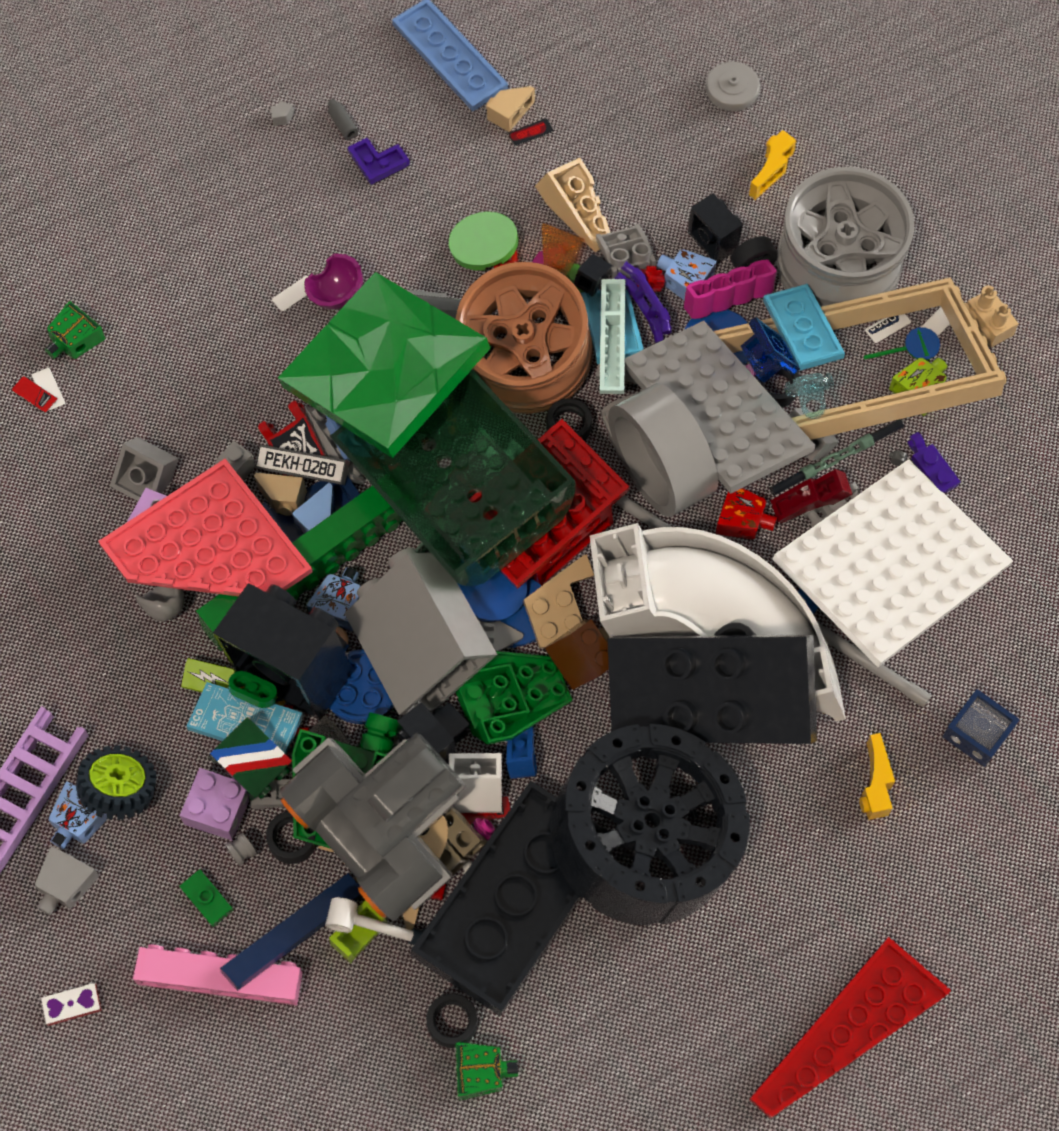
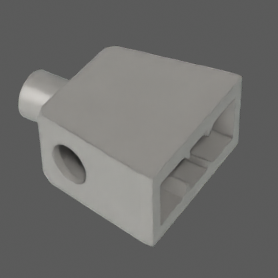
[35,846,99,916]

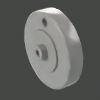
[706,61,760,111]

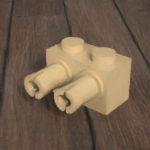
[967,285,1019,348]

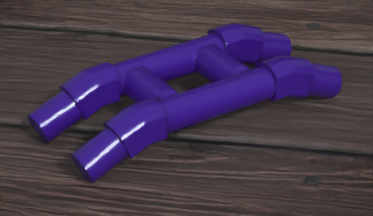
[614,261,672,344]

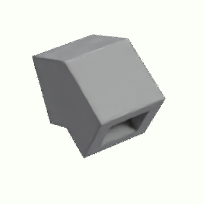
[270,100,294,126]

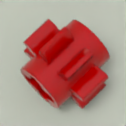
[637,266,665,292]

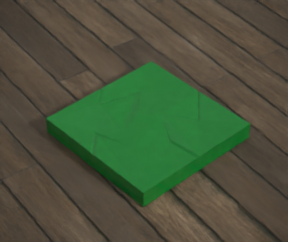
[278,272,490,458]

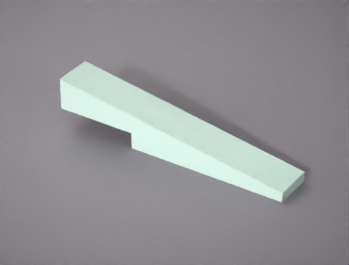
[600,279,625,394]

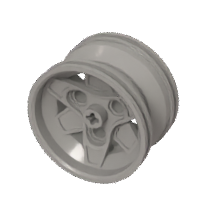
[776,167,914,307]

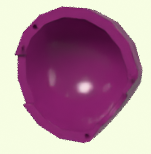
[304,253,363,310]

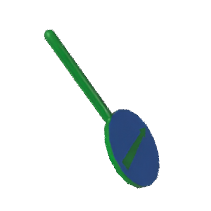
[863,327,940,360]

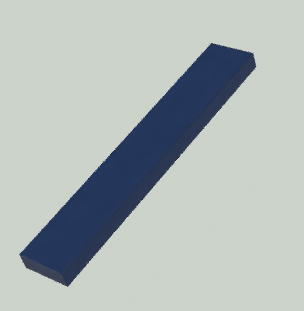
[220,873,363,991]

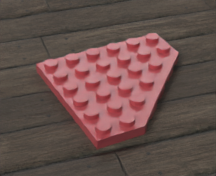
[98,458,313,597]

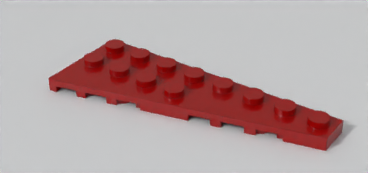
[750,937,951,1119]

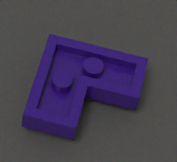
[347,138,410,185]

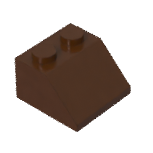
[544,619,609,690]

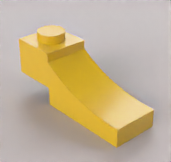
[749,130,797,200]
[859,733,895,820]

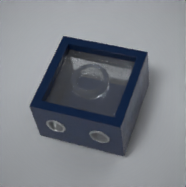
[942,689,1020,767]

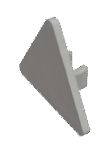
[478,620,523,651]

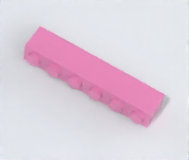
[133,944,303,1005]

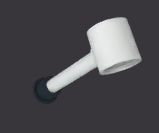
[325,898,425,945]

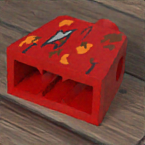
[715,488,777,539]

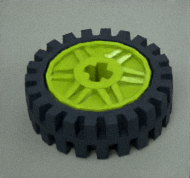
[76,745,156,820]

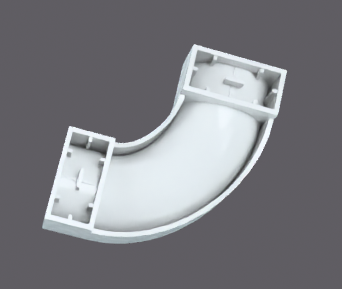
[590,523,846,721]

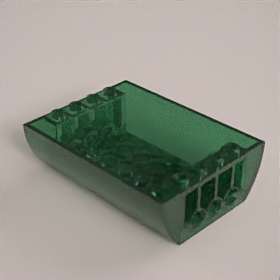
[330,369,576,586]

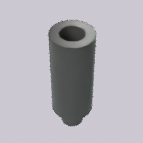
[327,99,359,140]

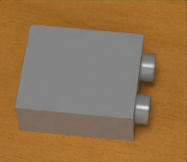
[344,548,497,715]

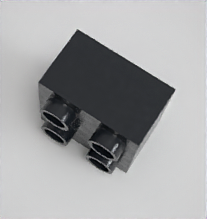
[213,583,353,720]

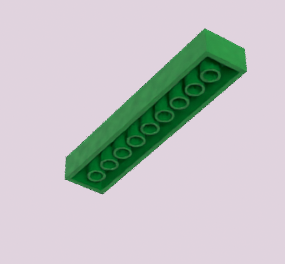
[196,466,420,652]

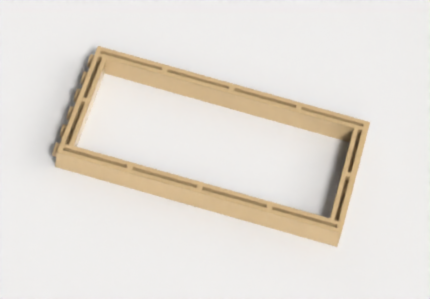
[714,277,1006,440]

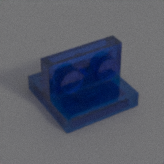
[741,317,800,383]

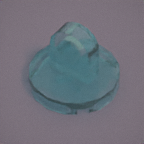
[784,373,834,419]

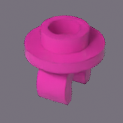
[473,818,495,840]

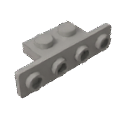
[304,405,365,485]

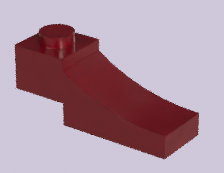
[770,469,853,524]

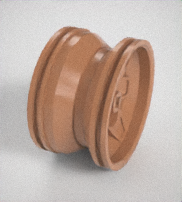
[456,262,593,414]

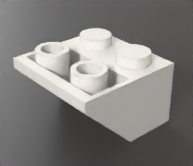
[449,753,502,813]

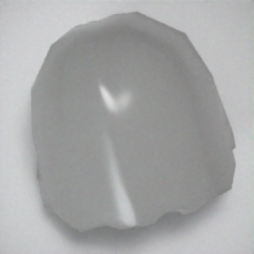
[136,586,185,622]

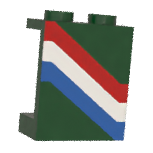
[208,717,292,801]

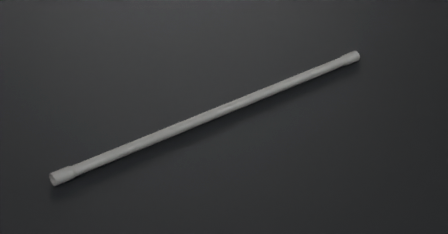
[615,495,932,708]

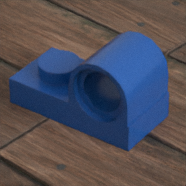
[506,727,537,779]

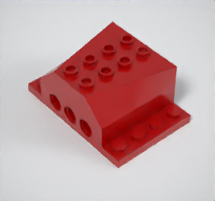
[450,419,630,589]

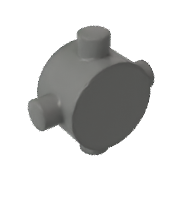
[889,450,907,466]

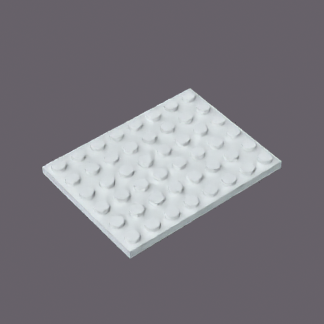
[772,459,1013,667]

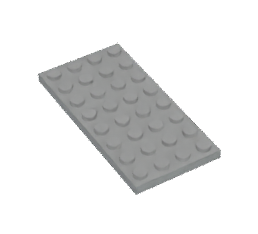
[624,321,815,494]

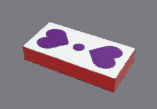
[41,983,102,1026]

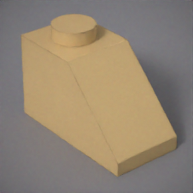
[486,86,535,132]
[254,472,307,516]

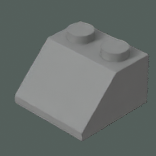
[110,437,179,501]

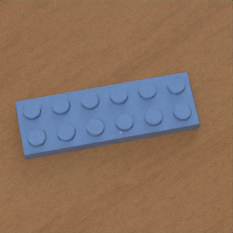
[392,0,508,112]

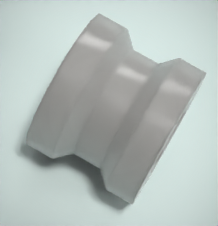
[225,833,257,866]

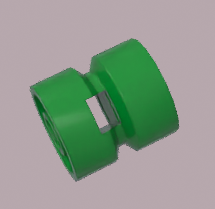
[358,712,398,754]

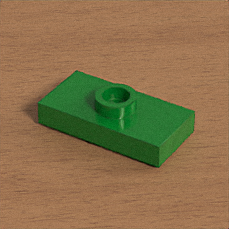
[179,869,234,927]

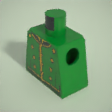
[45,301,105,359]
[456,1042,518,1100]

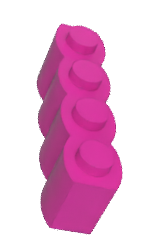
[684,260,777,319]

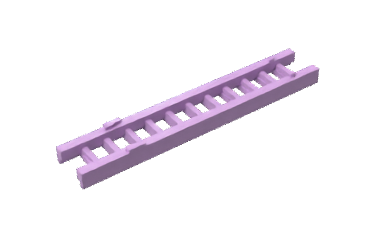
[0,706,89,873]

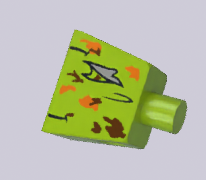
[889,358,947,416]

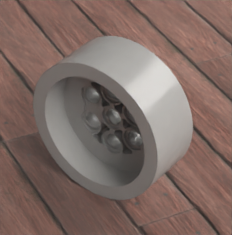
[608,383,718,517]

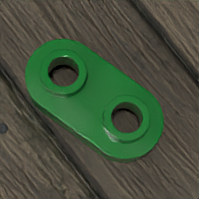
[228,671,277,708]

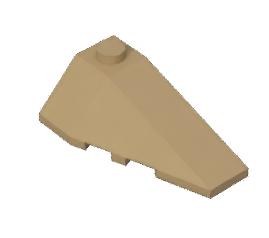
[535,158,610,252]

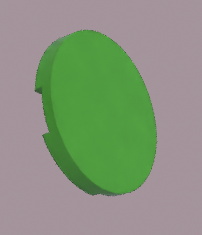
[449,212,518,270]

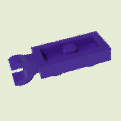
[907,432,961,494]

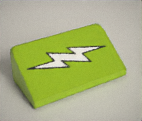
[181,658,236,693]

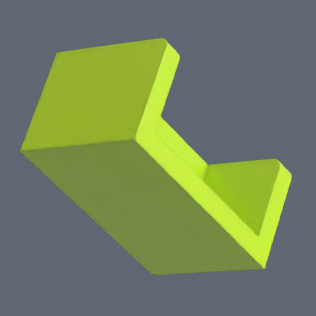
[329,900,387,963]

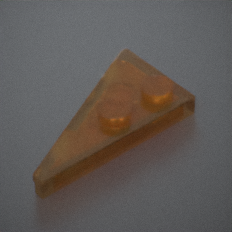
[541,223,584,277]

